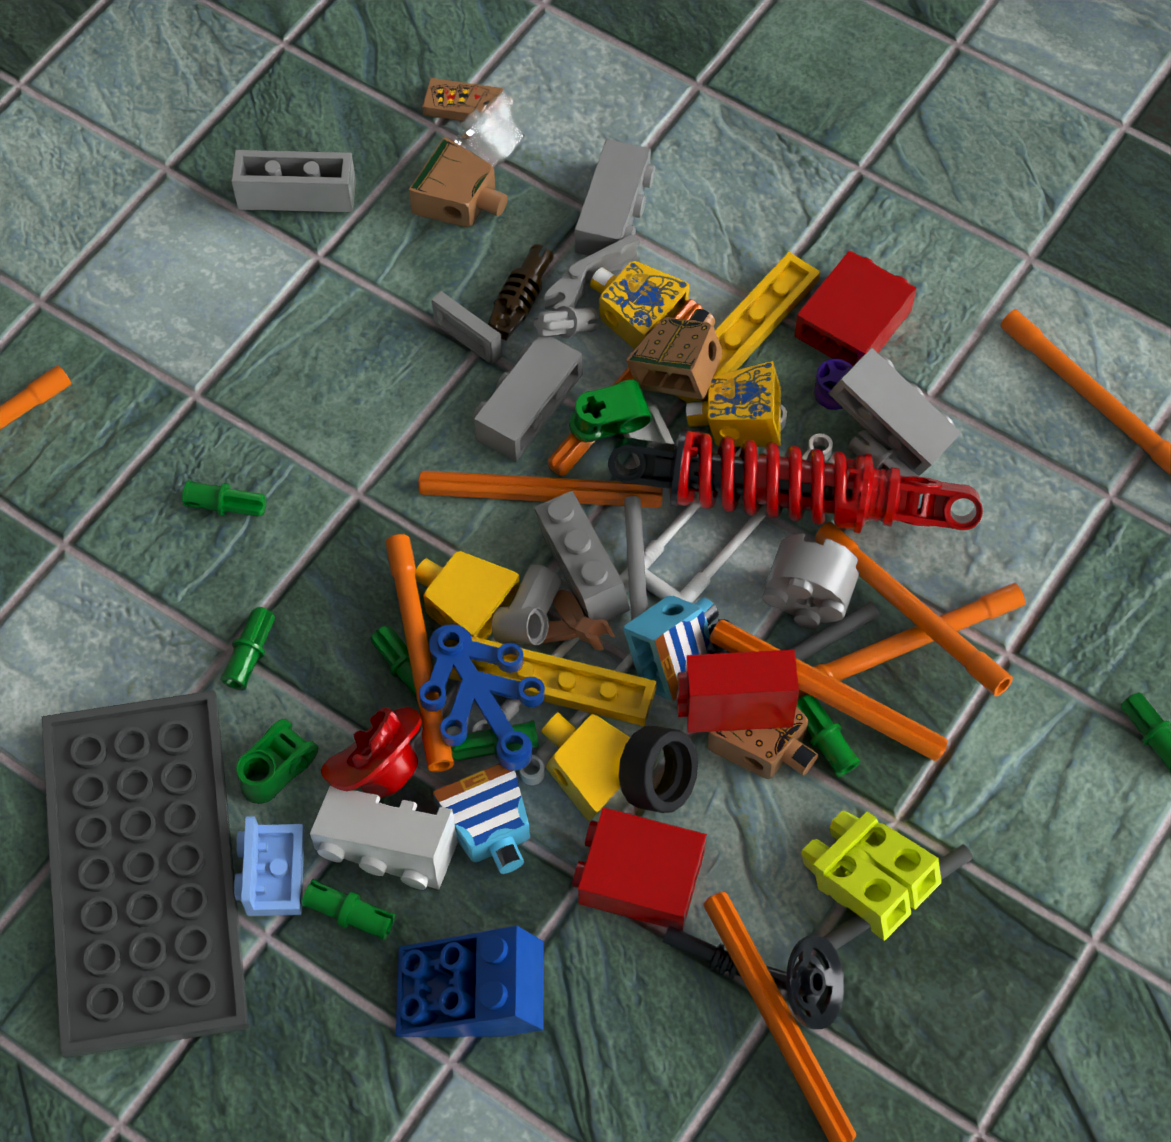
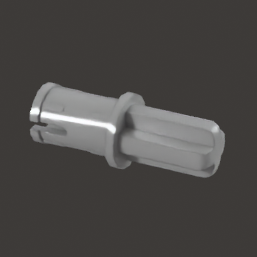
[533,306,599,338]
[848,430,918,477]

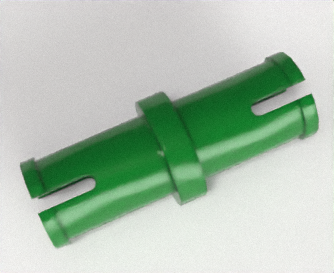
[301,879,396,941]

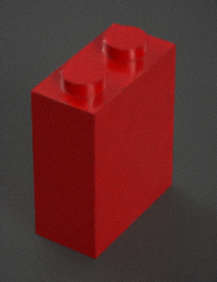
[794,250,916,366]
[676,649,799,733]
[572,807,707,931]

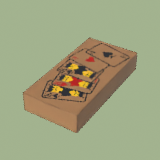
[422,78,504,126]

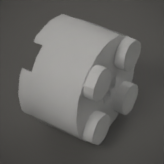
[762,534,860,629]

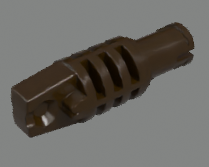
[488,244,554,341]

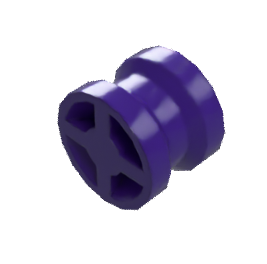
[814,359,853,410]

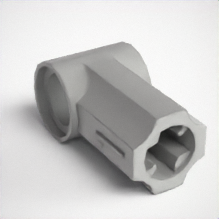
[492,565,562,645]

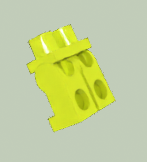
[801,810,941,941]

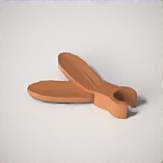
[543,590,615,650]

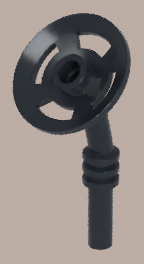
[662,925,844,1029]

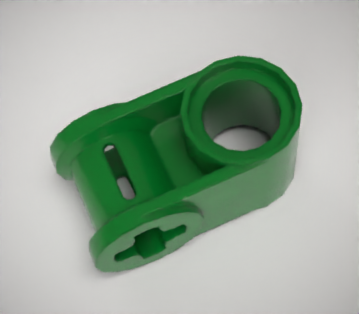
[569,380,652,442]
[236,719,319,804]

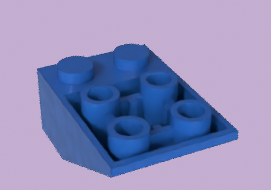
[396,925,544,1037]

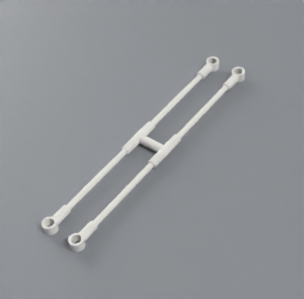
[472,405,833,785]

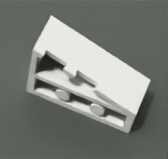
[310,786,458,890]

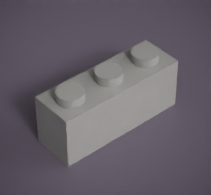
[575,139,656,256]
[232,150,356,212]
[473,335,583,462]
[828,348,961,476]
[534,491,630,621]

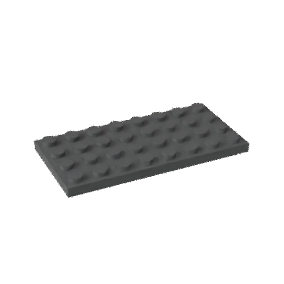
[41,690,249,1058]

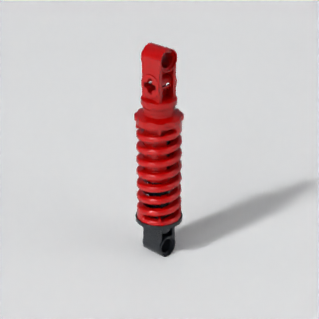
[608,428,983,533]

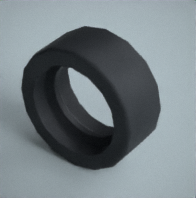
[619,726,698,813]

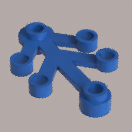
[419,624,545,771]

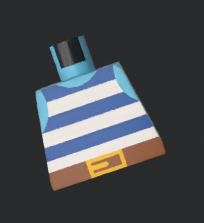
[623,596,719,701]
[433,763,530,874]

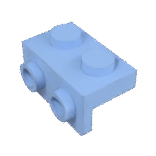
[234,816,305,916]

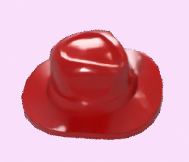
[321,707,422,798]

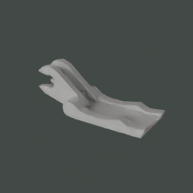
[544,234,640,311]

